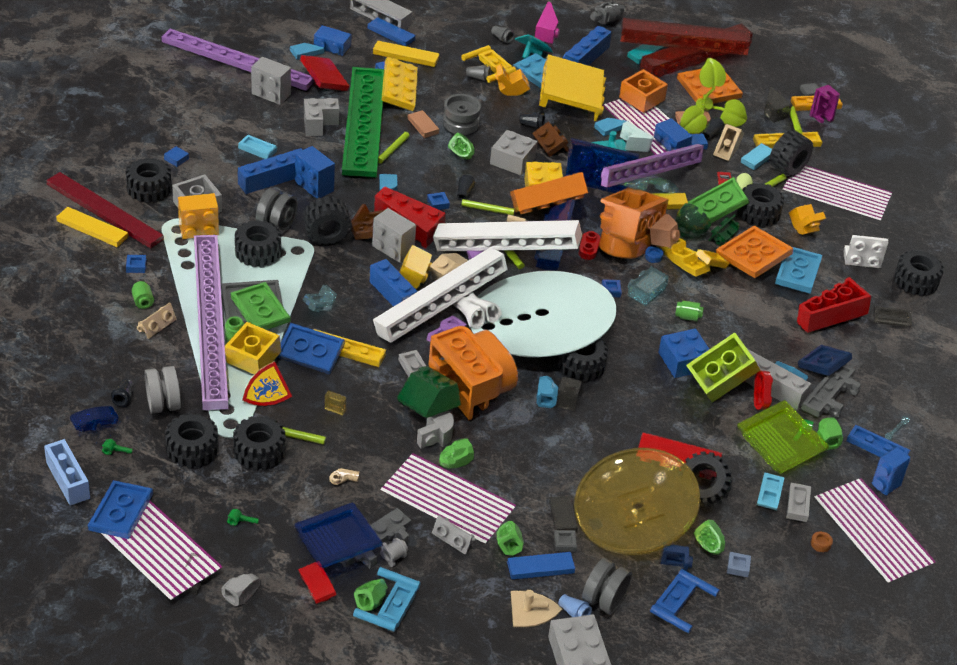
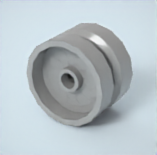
[144,366,181,414]

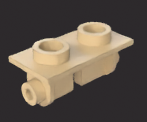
[137,303,177,339]

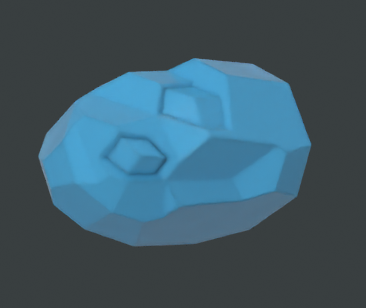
[536,376,558,408]

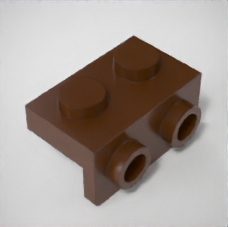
[532,122,569,157]
[351,204,385,239]

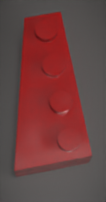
[374,186,446,249]
[797,277,871,333]

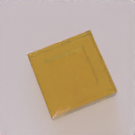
[325,391,346,415]

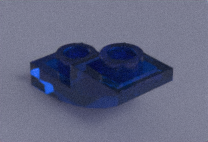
[70,406,119,431]

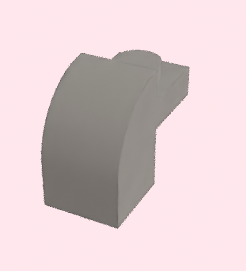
[417,410,454,449]

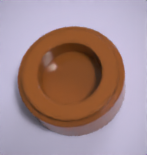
[811,531,833,552]

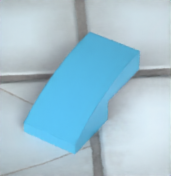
[757,473,784,510]

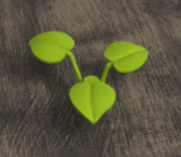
[680,58,747,134]

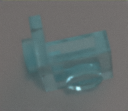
[303,285,337,312]

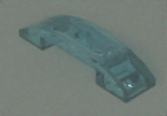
[622,175,679,193]

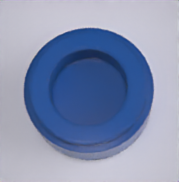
[645,246,663,263]

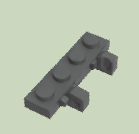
[801,365,861,418]
[332,508,411,569]

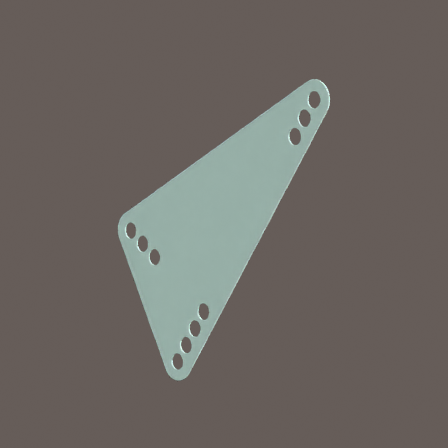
[162,219,314,438]

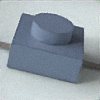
[727,552,751,577]

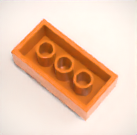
[510,172,588,214]

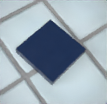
[798,345,853,376]

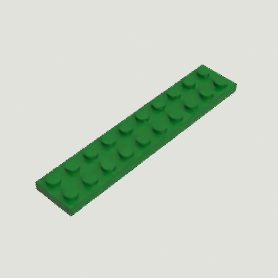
[342,67,384,177]

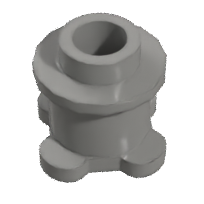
[380,538,408,567]

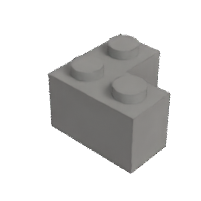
[304,98,339,136]

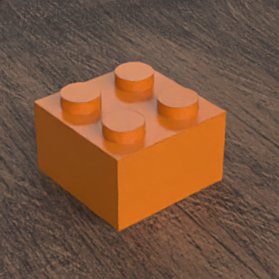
[619,69,668,113]

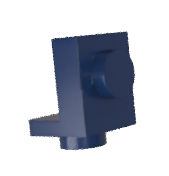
[660,544,693,571]

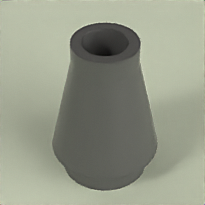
[491,25,515,43]
[466,65,491,81]

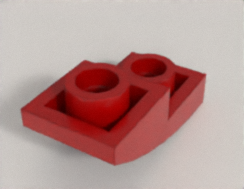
[298,561,336,604]

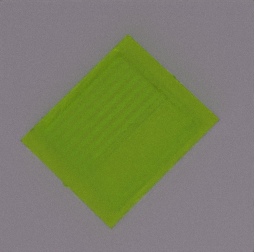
[737,400,829,474]

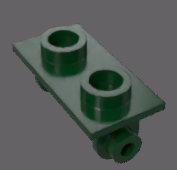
[708,214,740,245]

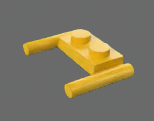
[461,45,516,83]

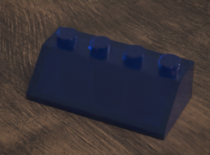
[534,199,575,271]

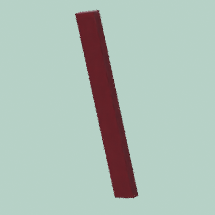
[47,172,164,249]

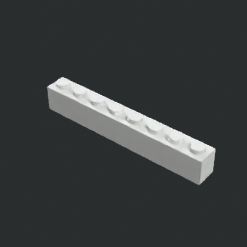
[433,220,582,251]
[373,248,508,343]

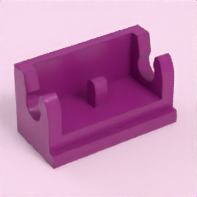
[809,85,840,123]

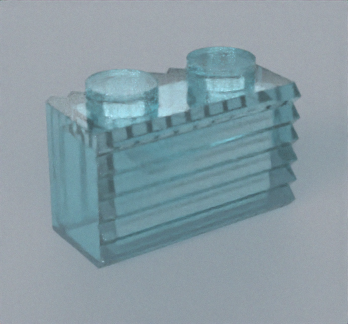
[628,266,669,306]

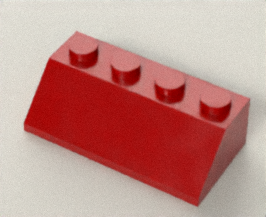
[636,433,722,480]

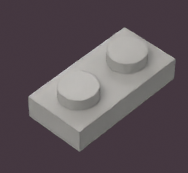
[398,350,426,377]
[786,483,811,522]

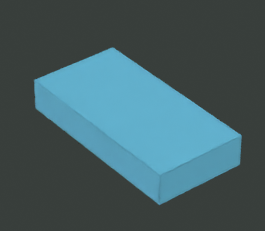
[238,135,277,159]
[741,143,772,170]

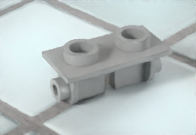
[432,515,477,555]

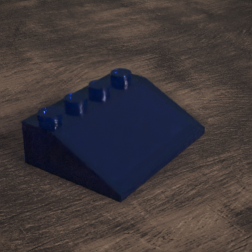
[565,138,640,193]

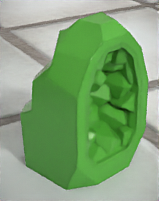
[448,133,474,159]
[816,418,843,450]
[439,438,474,469]
[694,520,725,555]
[497,521,524,556]
[354,579,388,611]

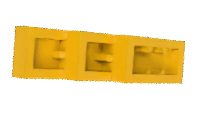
[655,238,710,277]

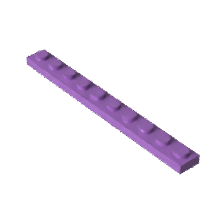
[162,29,314,91]
[601,144,704,187]

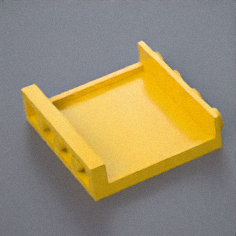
[539,54,606,121]

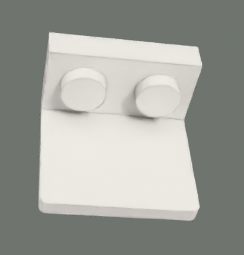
[844,235,888,268]

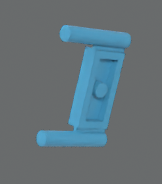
[353,567,421,632]

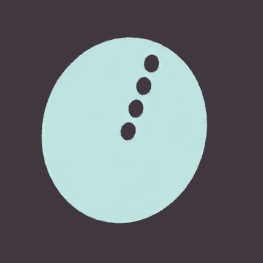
[470,271,616,357]

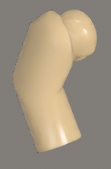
[330,468,360,485]

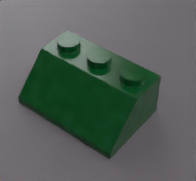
[397,366,461,418]

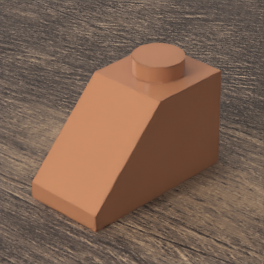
[650,214,680,247]

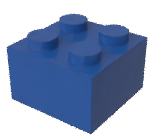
[295,146,335,198]
[658,329,709,378]

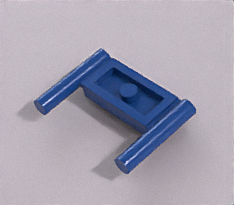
[650,569,720,634]

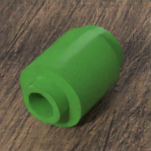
[132,281,154,309]
[675,300,704,322]
[225,316,244,343]

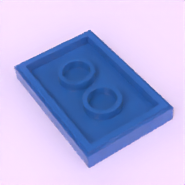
[276,323,345,374]
[88,480,154,539]

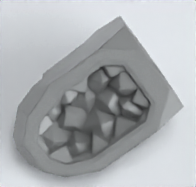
[222,573,260,606]

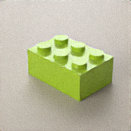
[686,333,761,402]

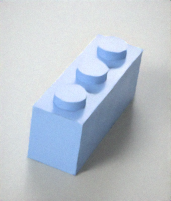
[44,439,90,505]

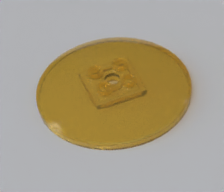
[574,448,700,555]

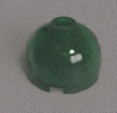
[675,203,711,238]

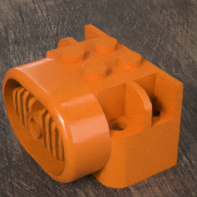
[599,187,669,259]
[428,326,518,420]

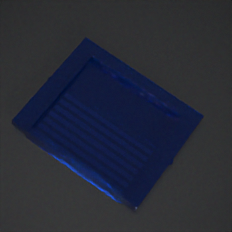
[294,502,383,569]

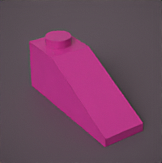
[535,2,560,44]

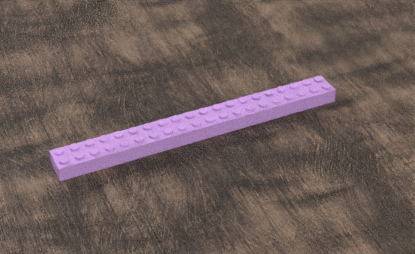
[194,235,228,410]

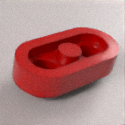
[579,231,600,260]
[754,370,773,410]

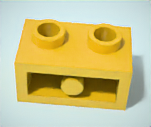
[399,245,432,289]

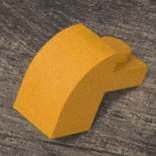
[495,64,530,96]
[789,204,826,235]

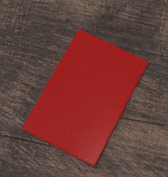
[300,55,349,91]

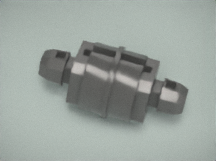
[590,1,625,24]

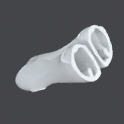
[453,292,502,329]

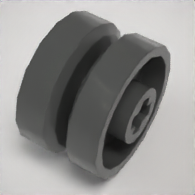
[443,94,481,135]
[256,188,298,234]
[582,558,633,615]

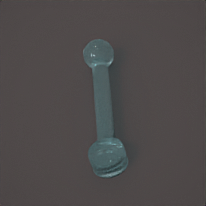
[885,416,909,440]

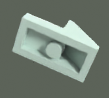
[620,121,653,152]

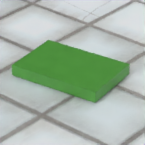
[688,177,749,228]
[231,282,290,330]

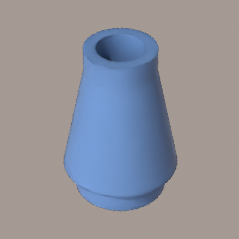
[558,594,592,617]

